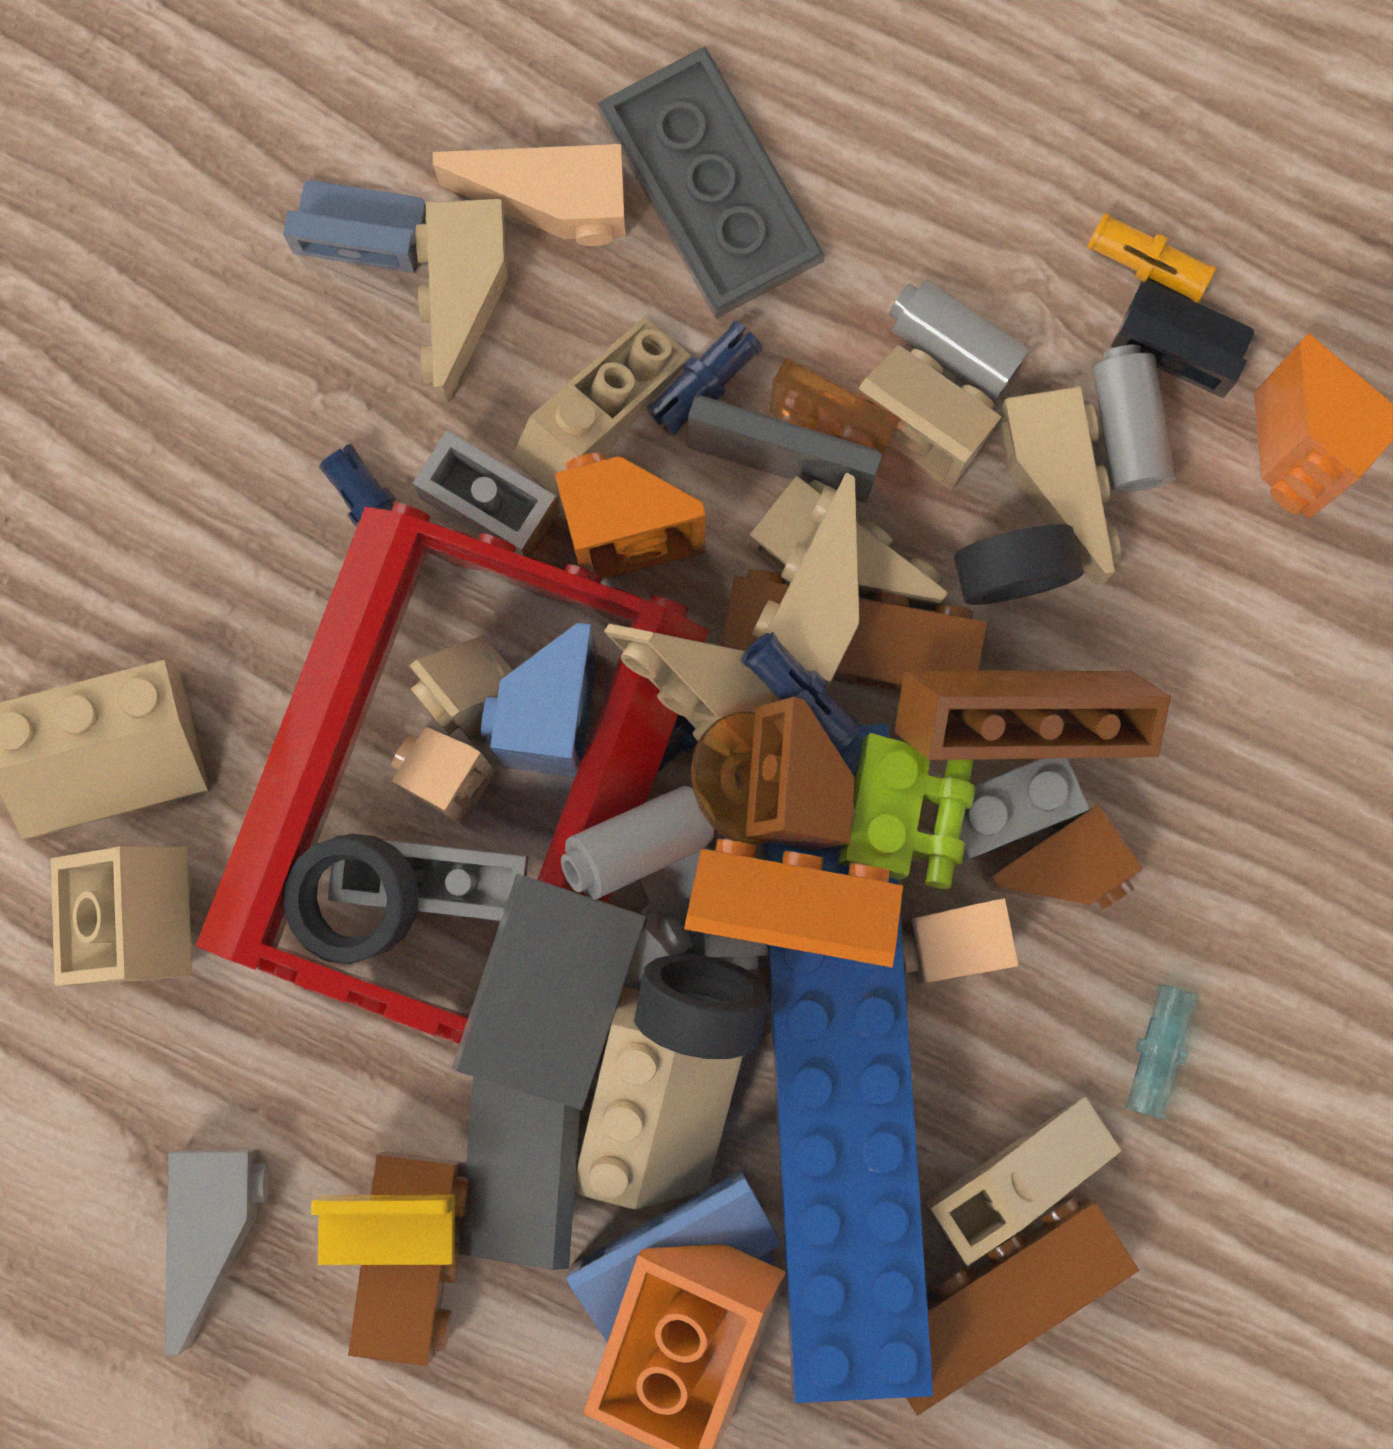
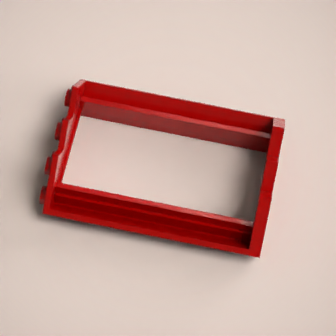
[196,502,709,1044]

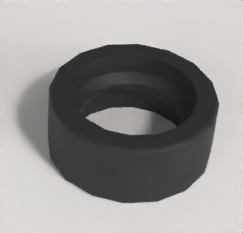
[954,524,1084,605]
[283,834,419,964]
[634,954,769,1059]

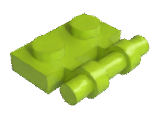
[838,733,976,889]

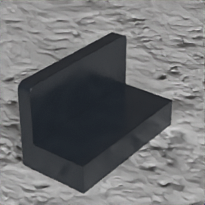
[1111,280,1254,398]

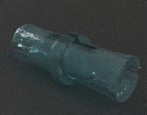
[1124,984,1199,1120]

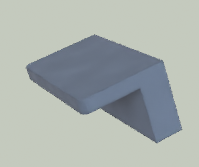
[283,180,426,273]

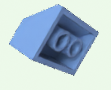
[481,623,598,778]
[566,1170,782,1342]

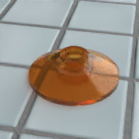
[691,711,766,845]

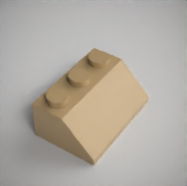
[0,660,210,840]
[574,986,742,1210]

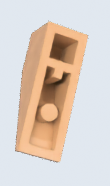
[433,144,626,246]
[391,726,497,826]
[902,898,1019,984]

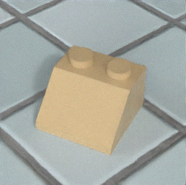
[850,344,1002,491]
[50,846,195,986]

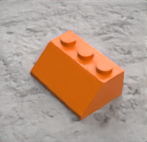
[1254,332,1393,519]
[555,452,706,581]
[684,839,903,968]
[583,1244,786,1449]

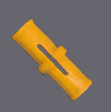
[1086,212,1216,303]

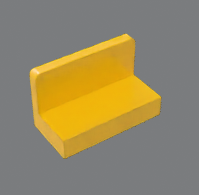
[311,1194,455,1265]

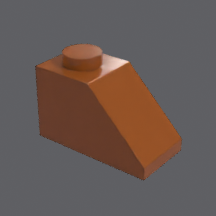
[745,697,855,851]
[985,804,1143,910]

